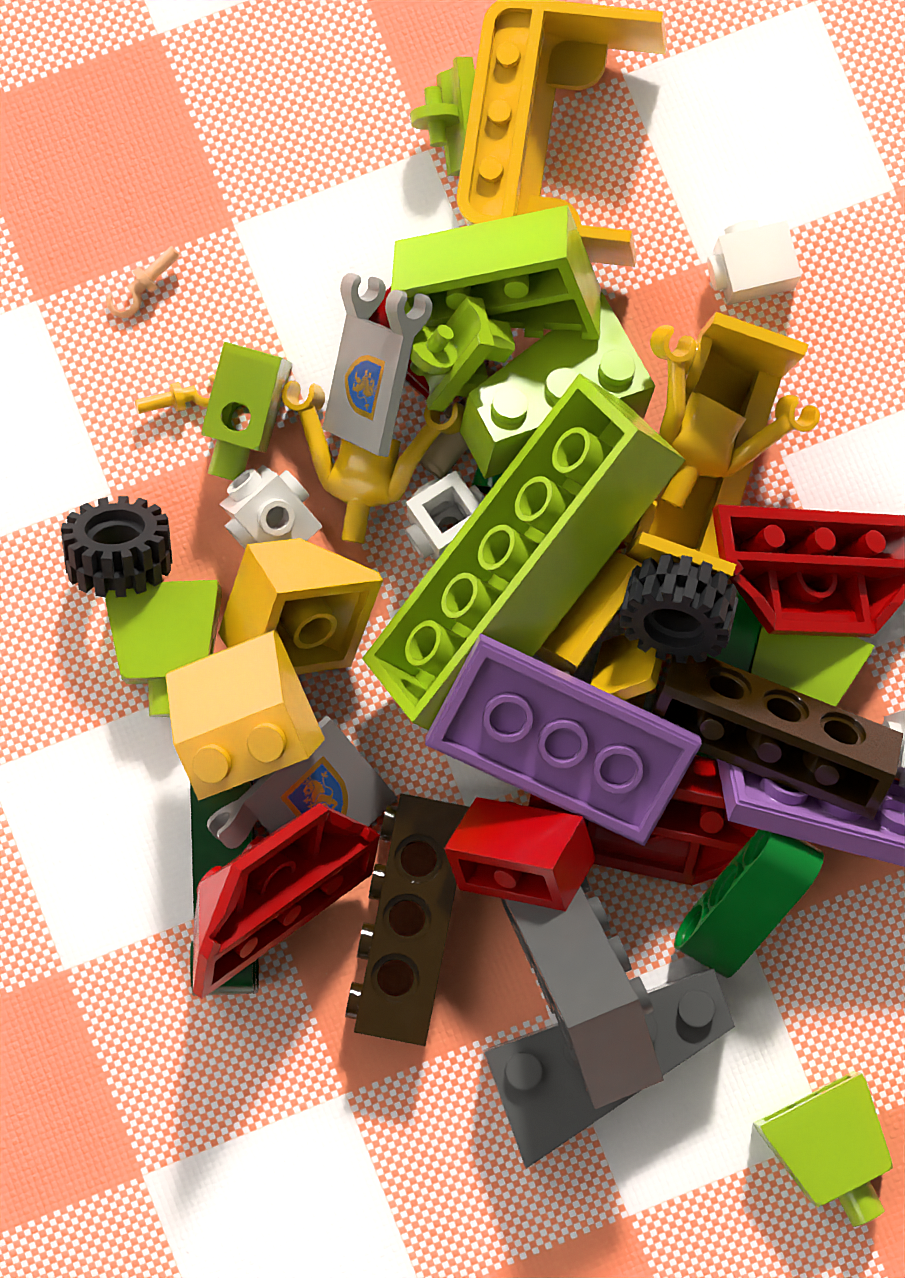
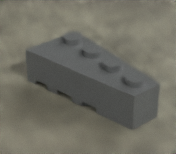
[501,877,664,1109]
[483,969,735,1169]

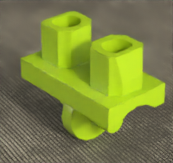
[410,57,476,176]
[410,296,515,412]

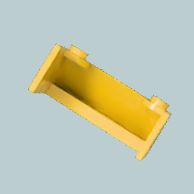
[457,0,667,267]
[623,312,809,579]

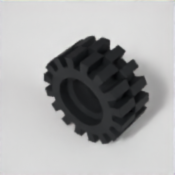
[61,496,173,598]
[619,554,738,663]

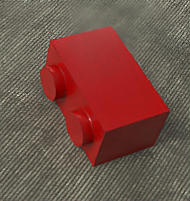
[444,797,596,912]

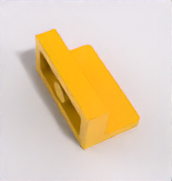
[590,633,663,709]

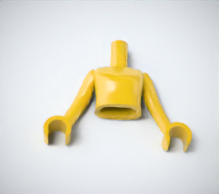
[650,325,820,509]
[281,380,465,544]

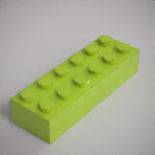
[362,373,686,731]

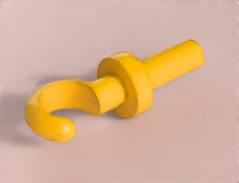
[135,374,215,414]

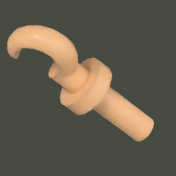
[106,245,181,318]

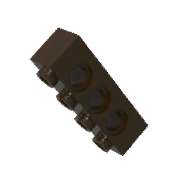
[650,654,903,820]
[345,793,469,1046]

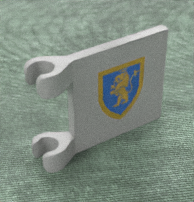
[322,273,432,457]
[207,715,398,849]

